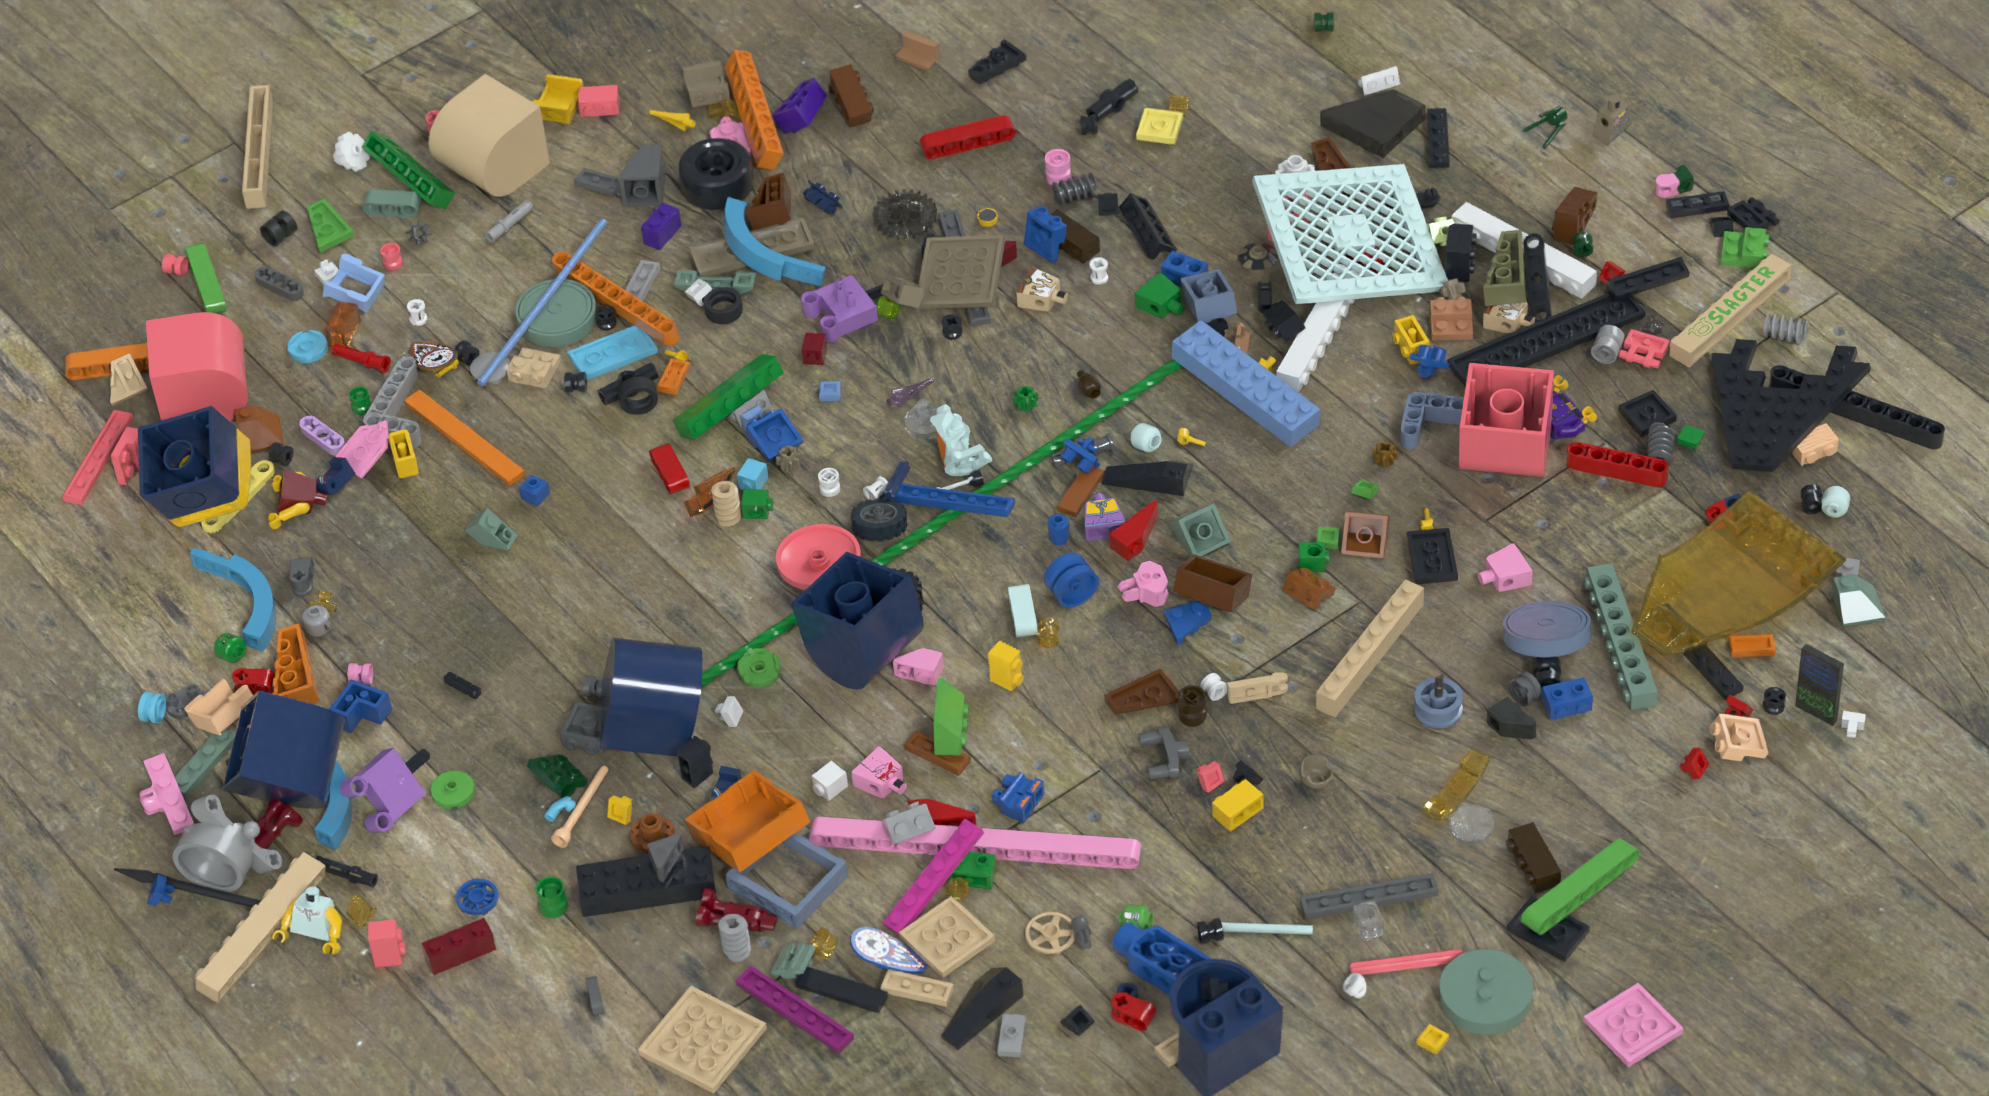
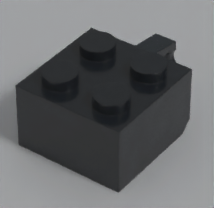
[1445,223,1477,282]

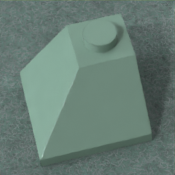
[1169,503,1231,557]
[1831,574,1886,627]

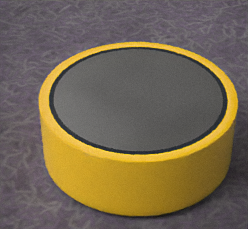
[977,208,998,227]

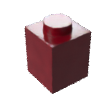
[802,332,827,365]

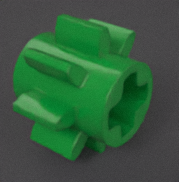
[1013,386,1039,411]

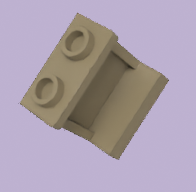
[683,60,730,108]

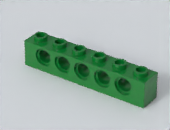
[362,131,455,209]

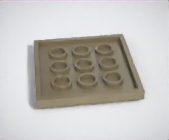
[917,235,1006,309]

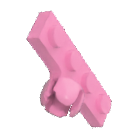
[139,753,194,835]

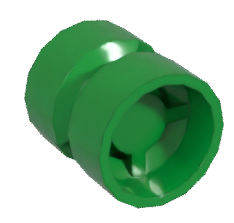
[535,876,568,919]

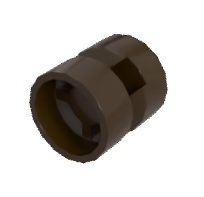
[1178,685,1207,727]

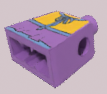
[1085,493,1125,541]

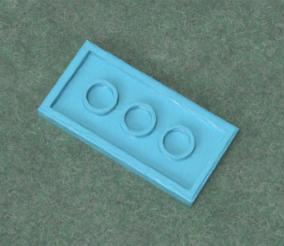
[567,325,658,381]

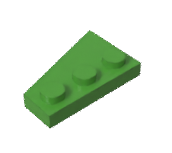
[307,199,354,253]

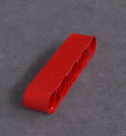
[919,115,1016,159]
[1566,442,1669,487]

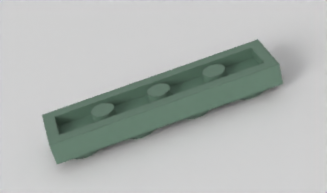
[175,729,235,798]

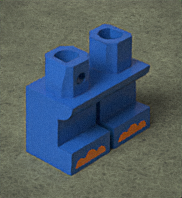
[992,772,1044,824]

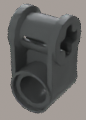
[290,557,314,597]

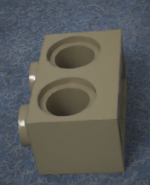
[881,274,925,308]

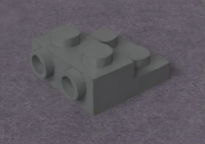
[560,701,605,755]

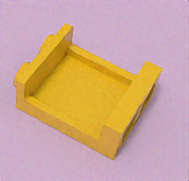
[532,74,583,124]

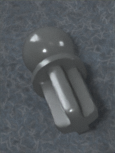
[1071,916,1092,950]

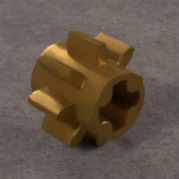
[1372,441,1398,467]

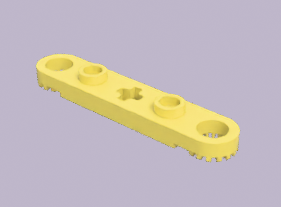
[201,460,275,534]

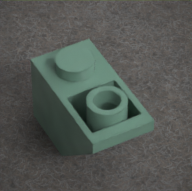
[465,508,518,551]

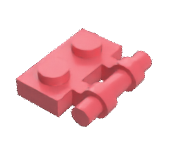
[1619,329,1670,369]

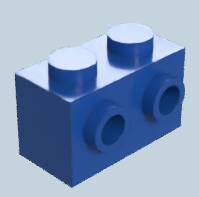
[1542,677,1593,720]

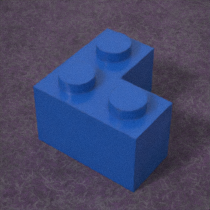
[329,679,392,733]

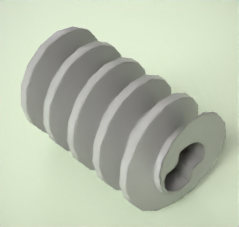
[1763,311,1809,345]
[718,914,751,962]

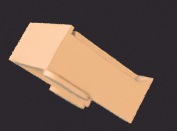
[184,679,253,736]

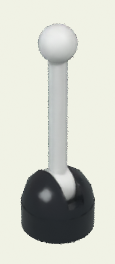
[936,469,984,490]

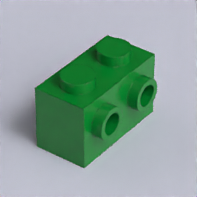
[947,852,997,890]

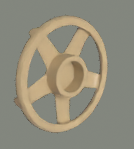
[1025,912,1075,954]

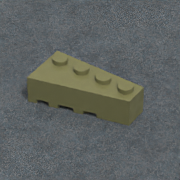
[1483,230,1526,306]

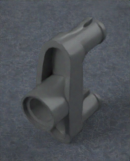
[1138,726,1190,781]

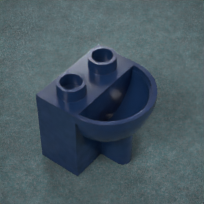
[1170,959,1283,1096]

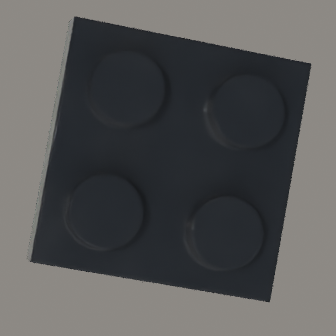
[1618,390,1677,437]

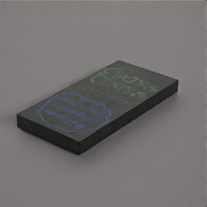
[1795,644,1844,726]

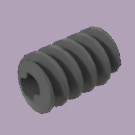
[1052,172,1096,205]
[1646,422,1675,465]

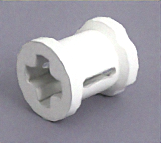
[1090,258,1108,285]
[407,299,428,326]
[863,476,888,501]

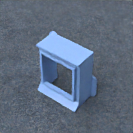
[323,254,385,314]

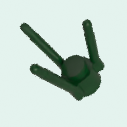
[1523,106,1567,149]

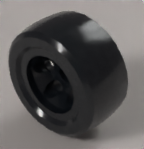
[679,138,753,210]

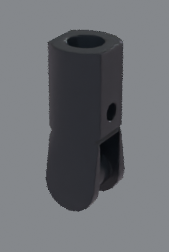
[1258,281,1272,312]

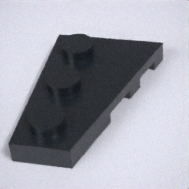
[968,39,1027,84]

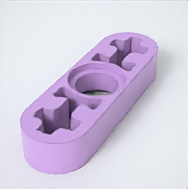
[299,416,345,456]

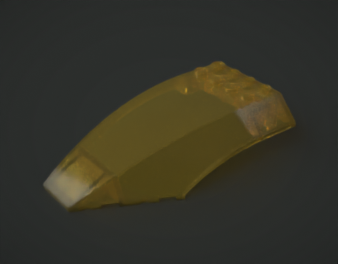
[1632,490,1846,656]

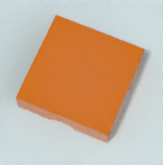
[684,770,810,872]

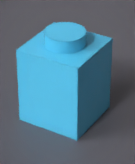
[737,458,768,490]

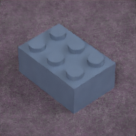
[1180,269,1237,323]

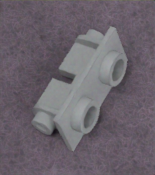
[729,390,772,429]

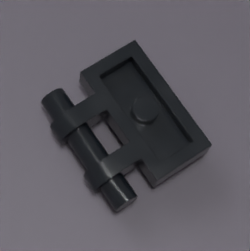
[1727,197,1780,229]

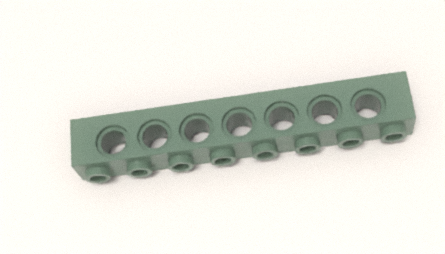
[1584,563,1658,710]

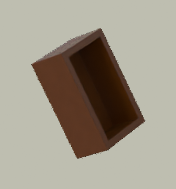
[1173,554,1253,612]

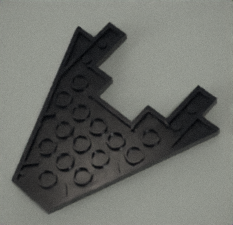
[1712,339,1871,472]

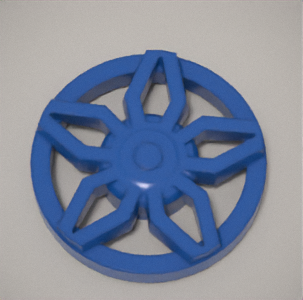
[456,879,499,915]

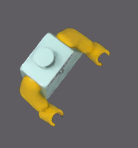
[272,887,342,955]

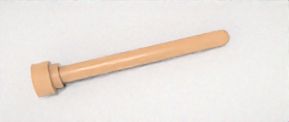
[551,765,608,848]

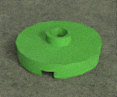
[737,648,780,687]
[430,771,475,809]

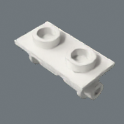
[1358,66,1400,95]

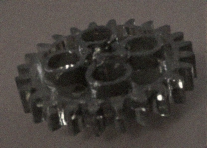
[873,189,937,240]

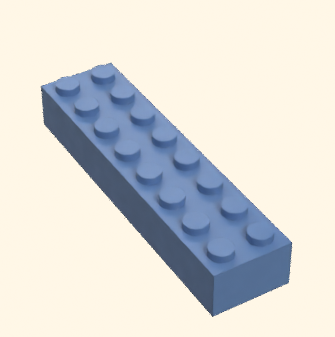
[1172,320,1320,448]

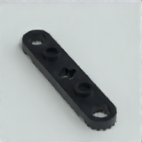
[1523,233,1552,323]

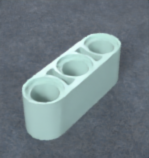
[1008,584,1038,638]

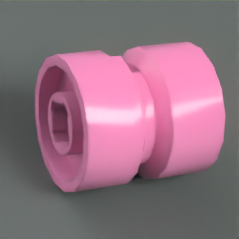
[1045,149,1071,185]

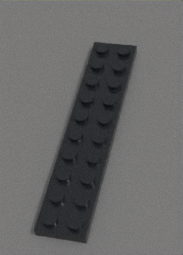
[1447,292,1646,387]

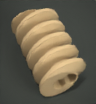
[711,481,742,527]

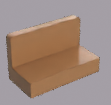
[896,31,940,70]

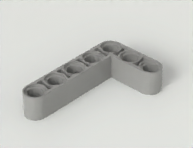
[363,356,422,448]

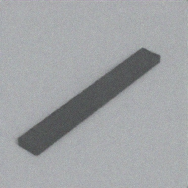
[938,209,991,327]

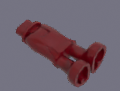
[254,799,303,849]
[695,888,778,932]

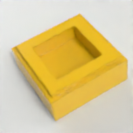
[1417,1024,1449,1055]

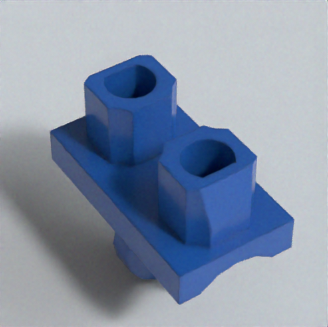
[1409,344,1449,379]
[1061,437,1100,475]

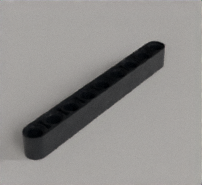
[1769,365,1945,449]

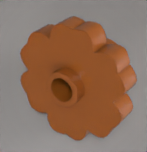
[630,813,675,855]

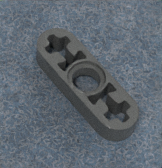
[255,267,304,301]

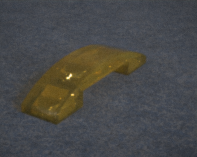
[1422,748,1491,822]

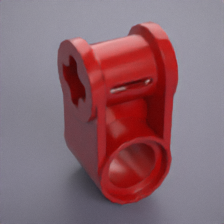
[232,668,275,696]
[1111,993,1157,1031]

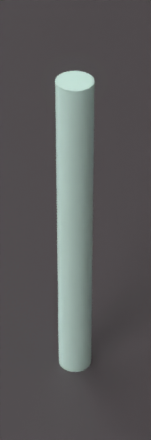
[1222,923,1313,935]

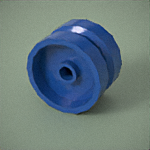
[1044,553,1099,608]

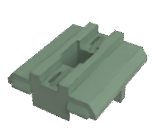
[771,942,816,979]

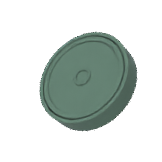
[515,279,597,347]
[1439,949,1533,1035]

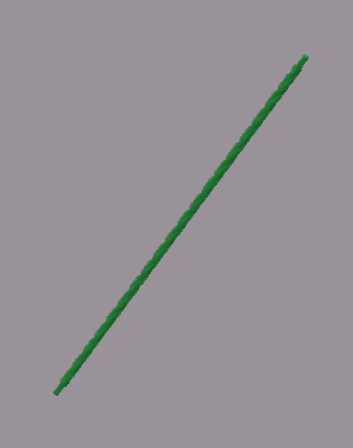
[701,359,1183,688]

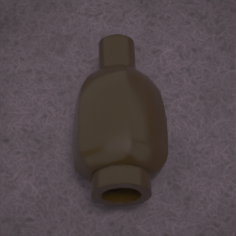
[1077,370,1101,399]

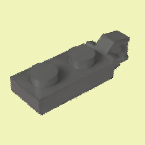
[574,168,622,198]

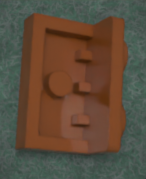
[1282,568,1336,610]

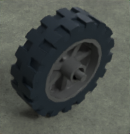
[851,498,908,541]

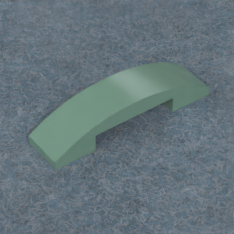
[674,270,756,294]

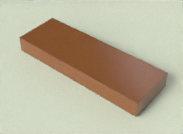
[1057,467,1104,517]
[904,731,971,776]

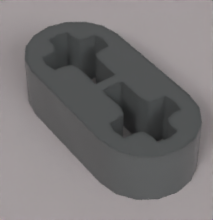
[585,976,605,1016]

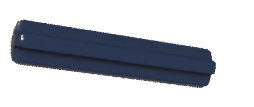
[883,461,910,500]

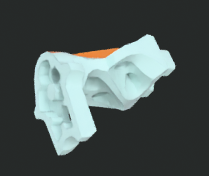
[930,404,992,476]

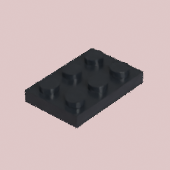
[1407,528,1458,584]
[1507,895,1590,962]

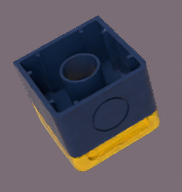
[138,406,251,527]

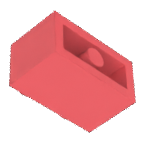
[578,85,619,117]
[368,919,406,968]

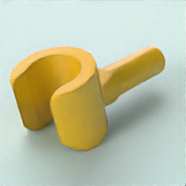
[665,350,691,361]
[1177,428,1206,447]
[1420,508,1433,530]

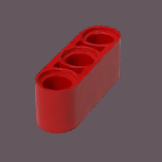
[649,443,690,495]

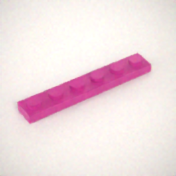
[882,819,984,935]

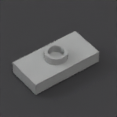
[998,1014,1026,1057]

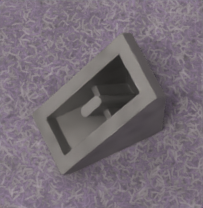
[647,834,684,882]

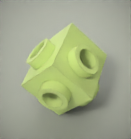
[1427,216,1456,246]

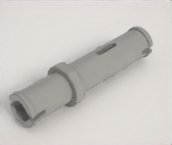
[484,200,534,243]

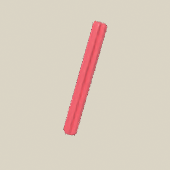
[1350,949,1463,975]

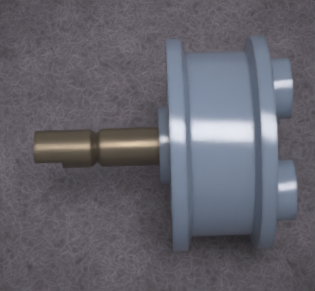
[1414,674,1463,728]

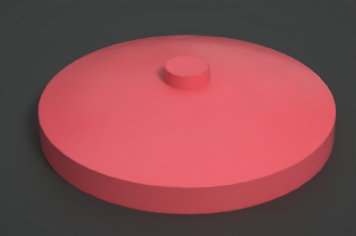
[776,524,861,590]

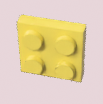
[1136,108,1183,145]

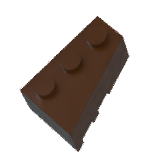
[746,172,791,231]
[1552,186,1597,245]

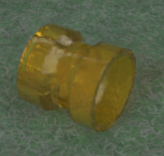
[1038,618,1059,648]

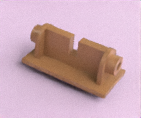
[1229,323,1250,355]

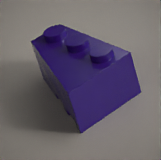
[771,78,827,134]

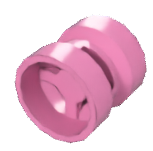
[347,663,373,685]

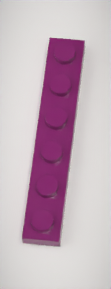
[736,966,854,1054]

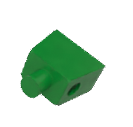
[1134,272,1185,319]

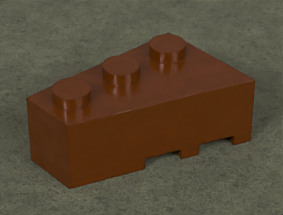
[829,64,874,128]

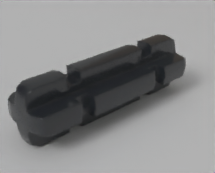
[443,672,482,699]

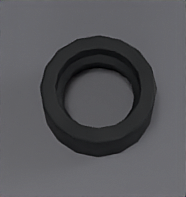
[704,287,743,324]
[618,377,658,415]

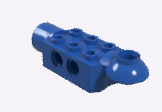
[1112,922,1211,995]

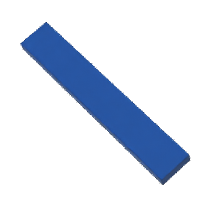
[893,484,1015,517]

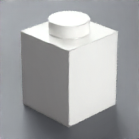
[812,761,848,801]

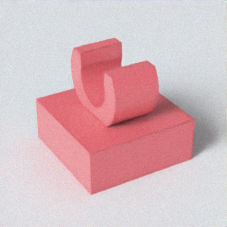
[1197,761,1225,793]

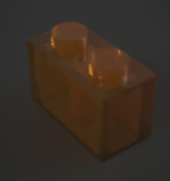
[324,301,361,347]

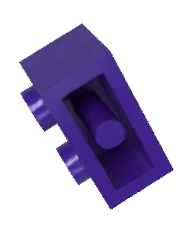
[641,203,682,250]

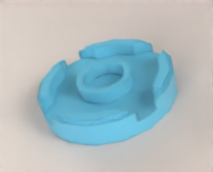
[287,330,328,363]

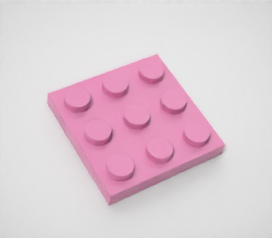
[1584,983,1683,1068]

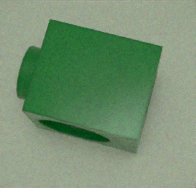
[741,489,773,519]
[1299,542,1329,572]

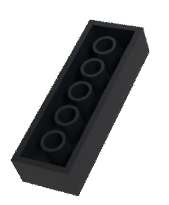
[576,846,717,917]

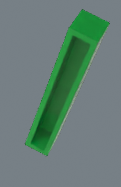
[673,354,784,440]

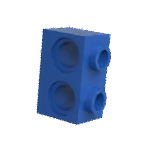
[1161,251,1208,287]

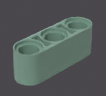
[362,189,422,218]

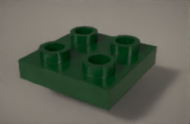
[527,754,588,798]

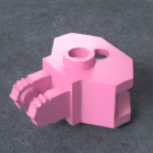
[1118,561,1169,607]

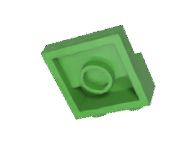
[1721,227,1769,268]

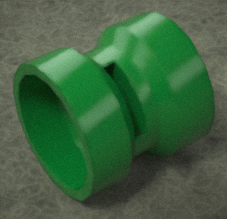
[349,386,372,415]

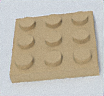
[899,896,995,978]

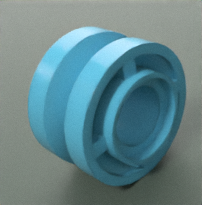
[138,691,166,724]

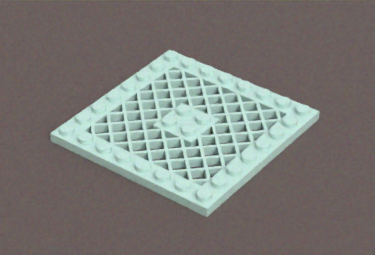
[1252,164,1448,304]

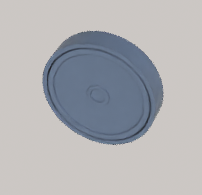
[1503,601,1591,657]

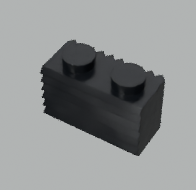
[677,736,714,788]

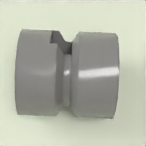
[1591,325,1624,364]

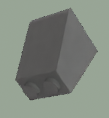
[619,145,666,206]

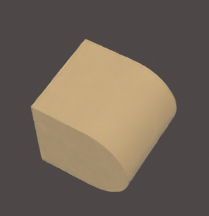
[429,74,550,197]

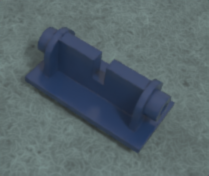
[803,180,843,214]

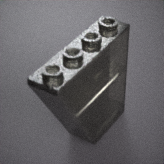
[1320,89,1426,158]

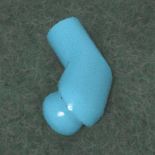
[544,796,576,822]

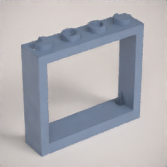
[726,834,848,929]

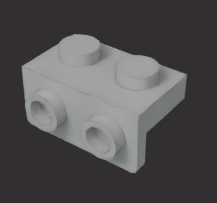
[882,802,935,845]

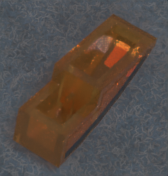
[683,467,735,517]

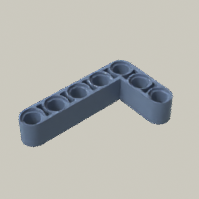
[1400,392,1464,449]

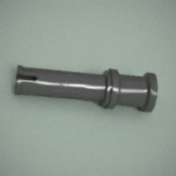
[1051,433,1115,468]

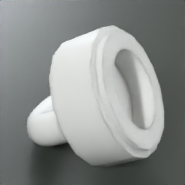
[1343,972,1367,998]

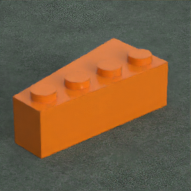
[272,623,320,704]

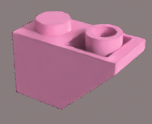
[893,648,944,686]

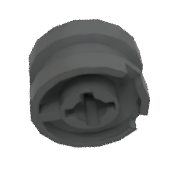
[1508,671,1542,707]

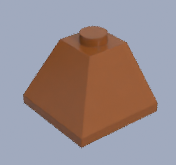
[235,405,284,453]

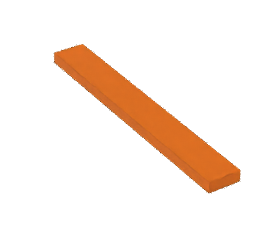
[404,389,525,486]

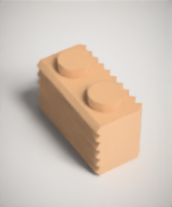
[1792,423,1839,466]

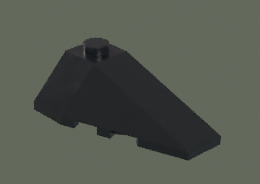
[1102,460,1193,496]
[941,967,1024,1050]

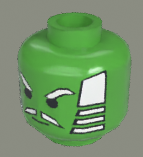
[1118,904,1153,930]

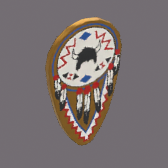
[410,341,458,372]

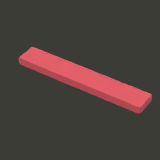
[62,410,134,505]

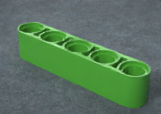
[185,242,227,314]

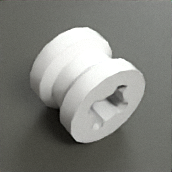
[1200,673,1228,701]

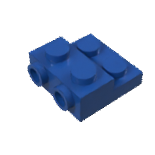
[1024,206,1067,263]
[745,408,804,462]

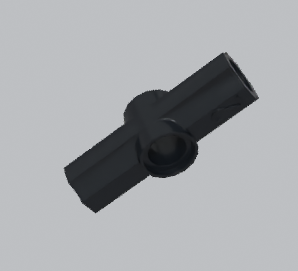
[1086,79,1138,122]
[597,363,659,406]

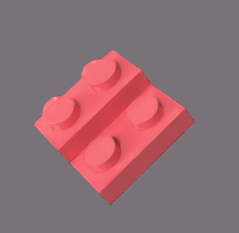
[111,427,139,485]

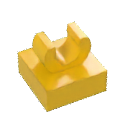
[607,795,632,825]

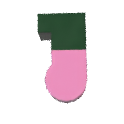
[1655,164,1694,198]

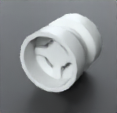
[818,468,840,497]

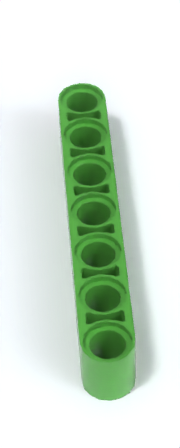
[1521,838,1640,935]

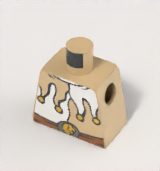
[1017,267,1068,311]
[1483,302,1535,334]

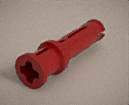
[332,343,391,374]

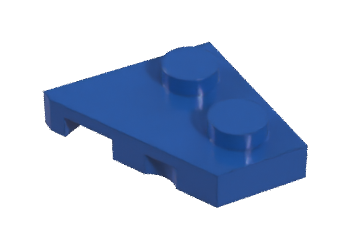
[1164,601,1212,645]

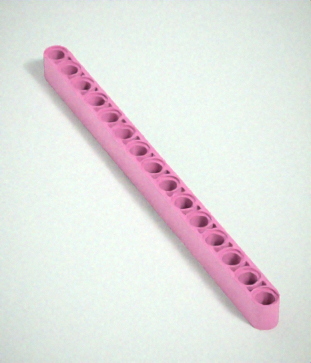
[808,817,1141,869]

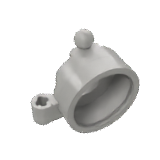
[173,795,282,892]

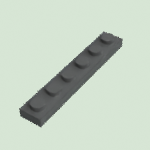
[1300,873,1439,920]

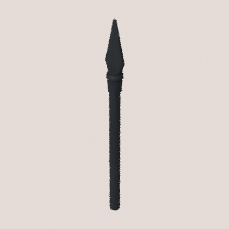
[114,868,261,908]

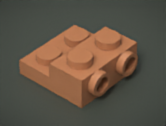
[1430,297,1473,341]

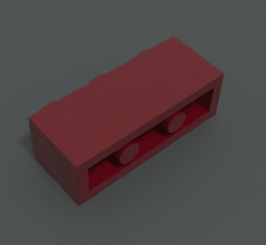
[421,918,496,975]

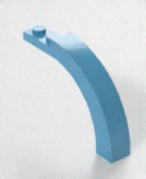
[723,197,825,287]
[189,548,276,652]
[314,761,353,851]

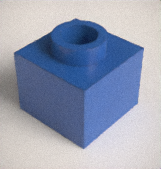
[519,475,550,507]

